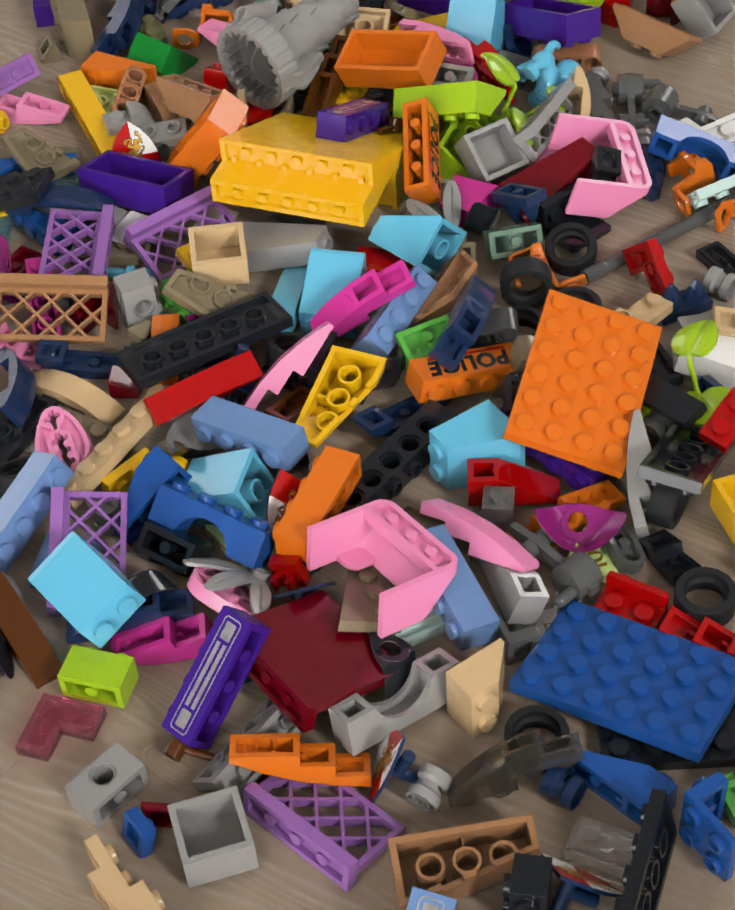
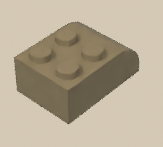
[49,0,95,61]

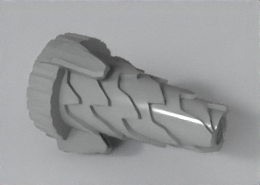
[217,0,361,110]

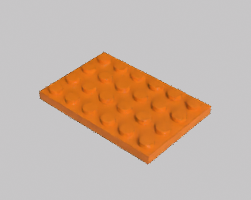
[503,289,663,479]

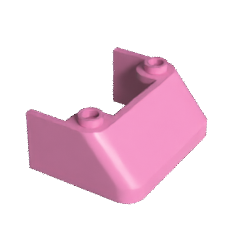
[547,113,652,218]
[306,499,458,639]

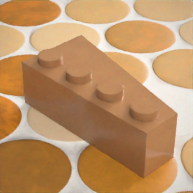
[388,814,540,910]

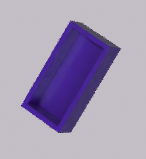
[504,0,601,47]
[78,150,194,214]

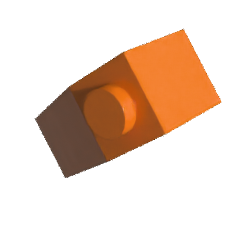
[80,51,158,90]

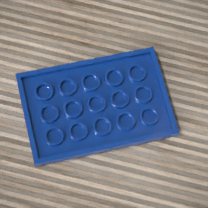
[509,600,735,763]

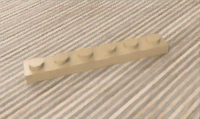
[64,384,169,510]

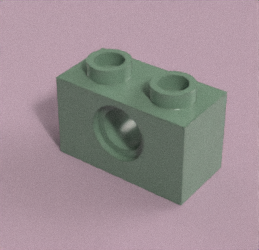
[482,222,545,260]

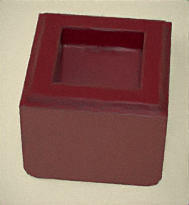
[108,365,141,398]
[140,801,172,828]

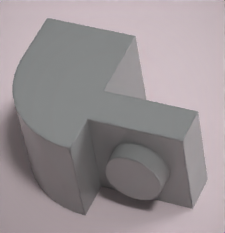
[102,101,155,136]

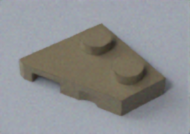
[383,0,426,20]

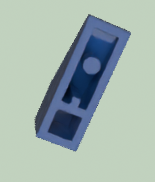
[114,445,192,546]
[566,747,678,827]

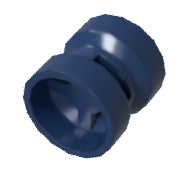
[539,763,588,811]

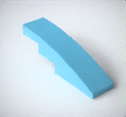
[272,266,307,333]

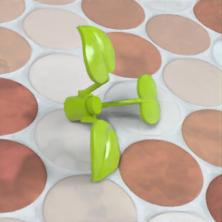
[480,52,574,147]
[641,319,730,426]

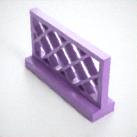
[0,52,41,96]
[123,185,237,284]
[38,204,115,276]
[46,487,128,617]
[243,776,406,892]

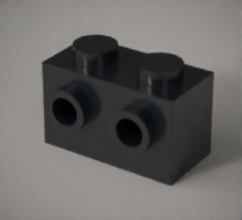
[135,521,215,577]
[502,853,553,910]

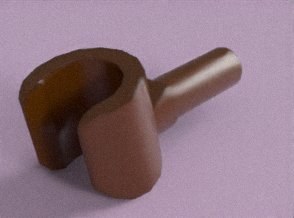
[377,116,403,135]
[164,738,215,762]

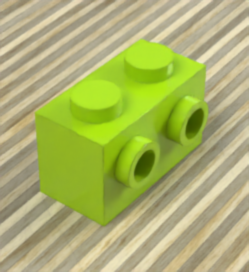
[57,645,139,709]

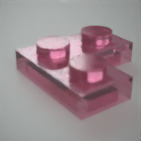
[15,693,107,762]

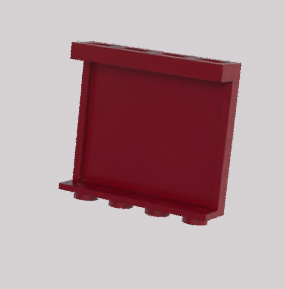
[248,590,400,733]

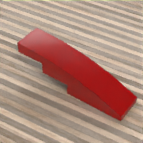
[143,350,264,427]
[658,606,735,657]

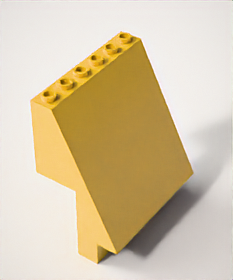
[210,112,406,227]

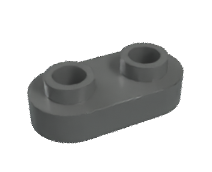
[604,522,646,574]

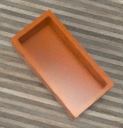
[334,29,447,89]
[166,89,249,189]

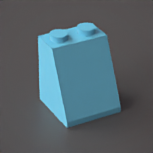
[446,0,505,50]
[368,215,468,277]
[299,248,367,339]
[428,399,525,490]
[187,447,274,526]
[27,530,146,648]

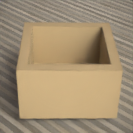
[188,222,250,286]

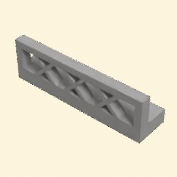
[512,78,576,162]
[191,697,300,798]

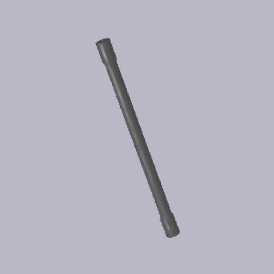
[579,193,735,285]

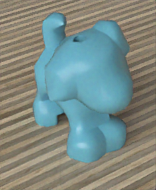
[516,39,585,108]

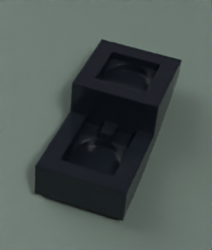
[589,145,621,182]
[639,529,701,587]

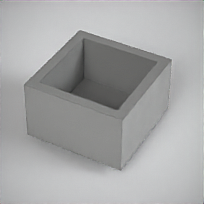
[670,0,735,41]
[454,117,530,184]
[167,785,259,888]

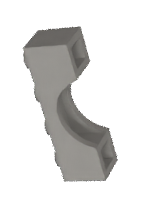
[328,647,460,757]

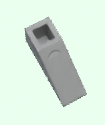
[478,558,550,625]

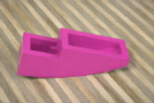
[110,612,213,666]

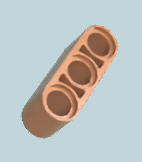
[531,43,602,75]
[110,65,146,113]

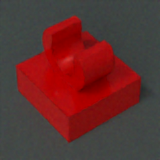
[268,555,311,591]

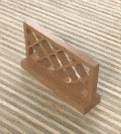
[0,273,110,345]

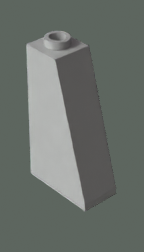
[241,221,333,273]

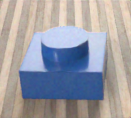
[121,806,156,859]

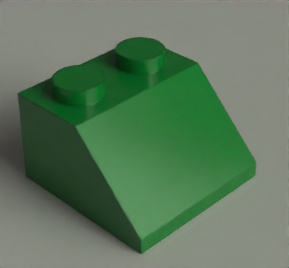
[127,31,198,76]

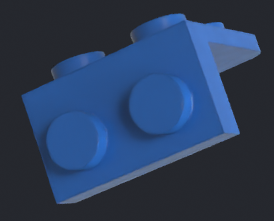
[679,771,735,882]

